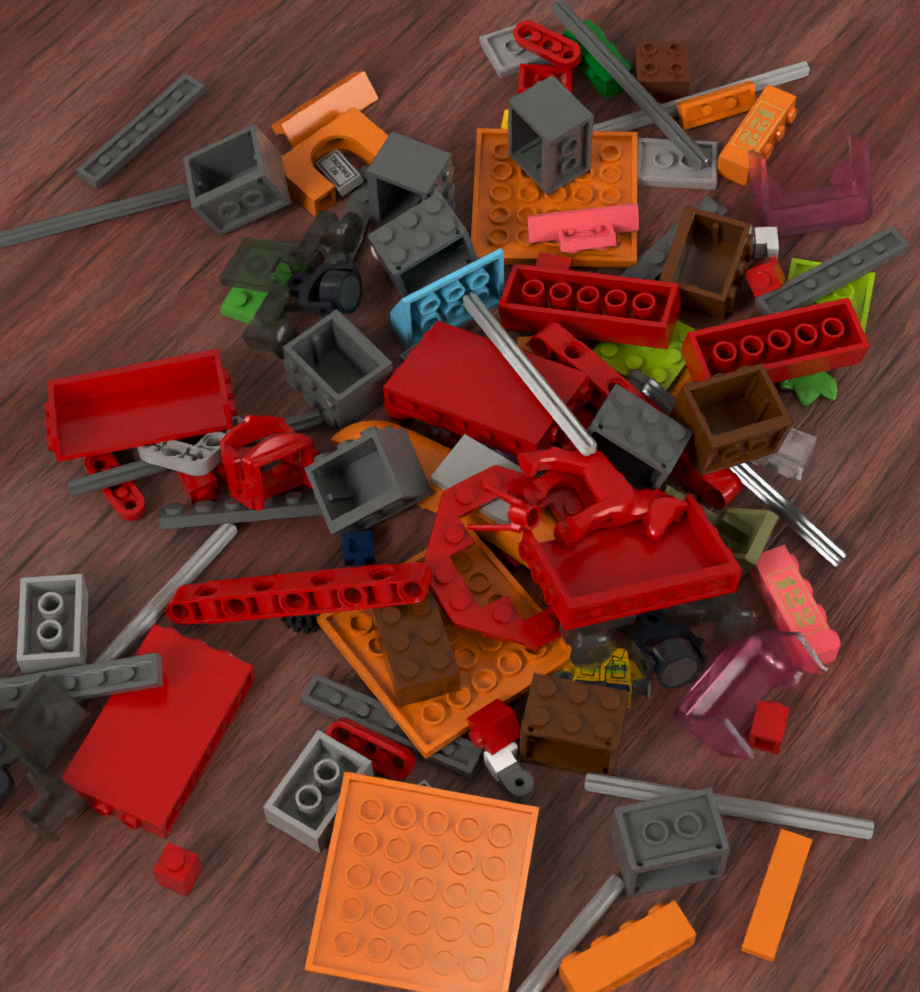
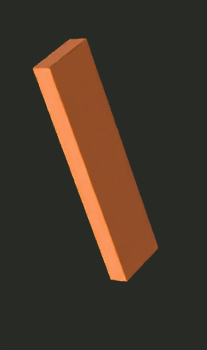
[741,829,813,962]

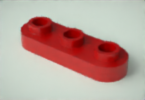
[513,20,582,69]
[84,452,146,521]
[326,718,415,780]

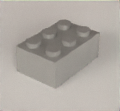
[17,574,89,675]
[263,730,374,854]

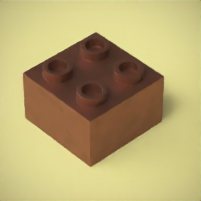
[634,41,690,103]

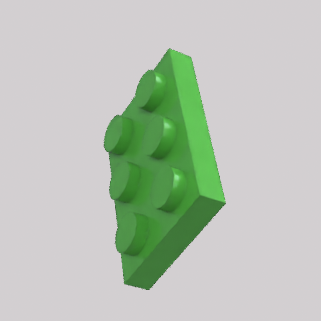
[220,246,307,332]

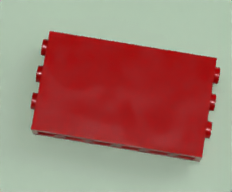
[383,321,592,457]
[44,348,237,462]
[518,494,742,631]
[60,624,256,839]

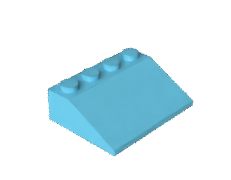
[390,248,504,350]

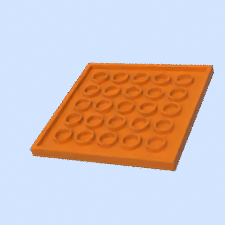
[470,128,638,268]
[317,524,578,759]
[305,772,539,992]

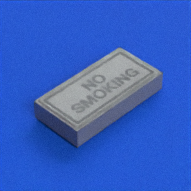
[315,148,364,197]

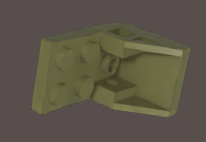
[663,485,779,578]

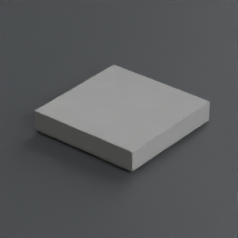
[479,24,548,79]

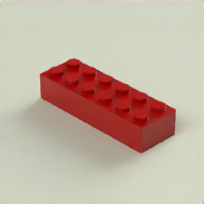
[498,264,681,350]
[681,297,870,383]

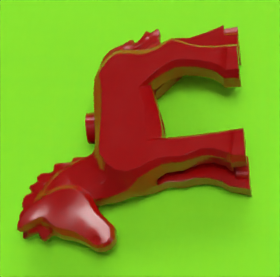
[517,446,690,547]

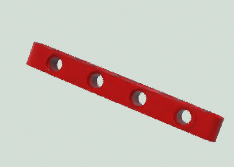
[529,322,743,509]
[166,562,432,625]

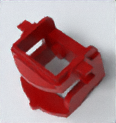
[220,414,320,511]

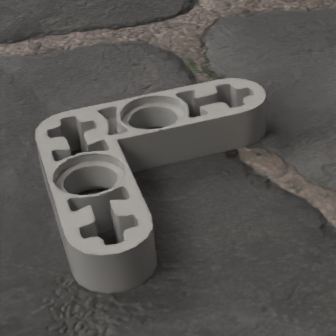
[137,416,245,476]

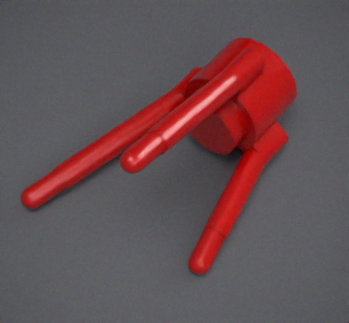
[467,483,541,534]

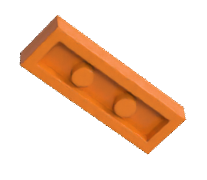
[677,80,756,130]

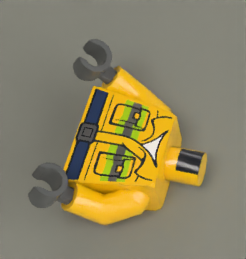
[554,634,651,709]

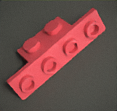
[527,203,639,253]

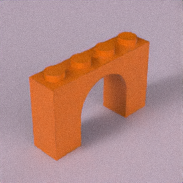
[281,106,388,218]

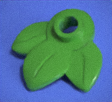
[780,371,838,407]

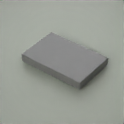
[637,138,718,190]
[430,434,536,524]

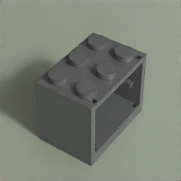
[508,75,594,195]
[183,124,291,236]
[366,131,456,227]
[367,191,478,298]
[283,309,393,431]
[575,384,693,490]
[304,426,433,535]
[611,787,730,898]

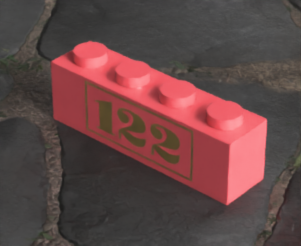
[748,544,841,672]

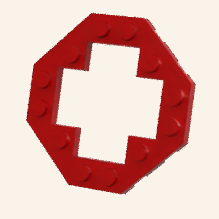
[423,465,602,651]

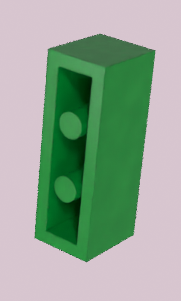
[563,19,633,99]

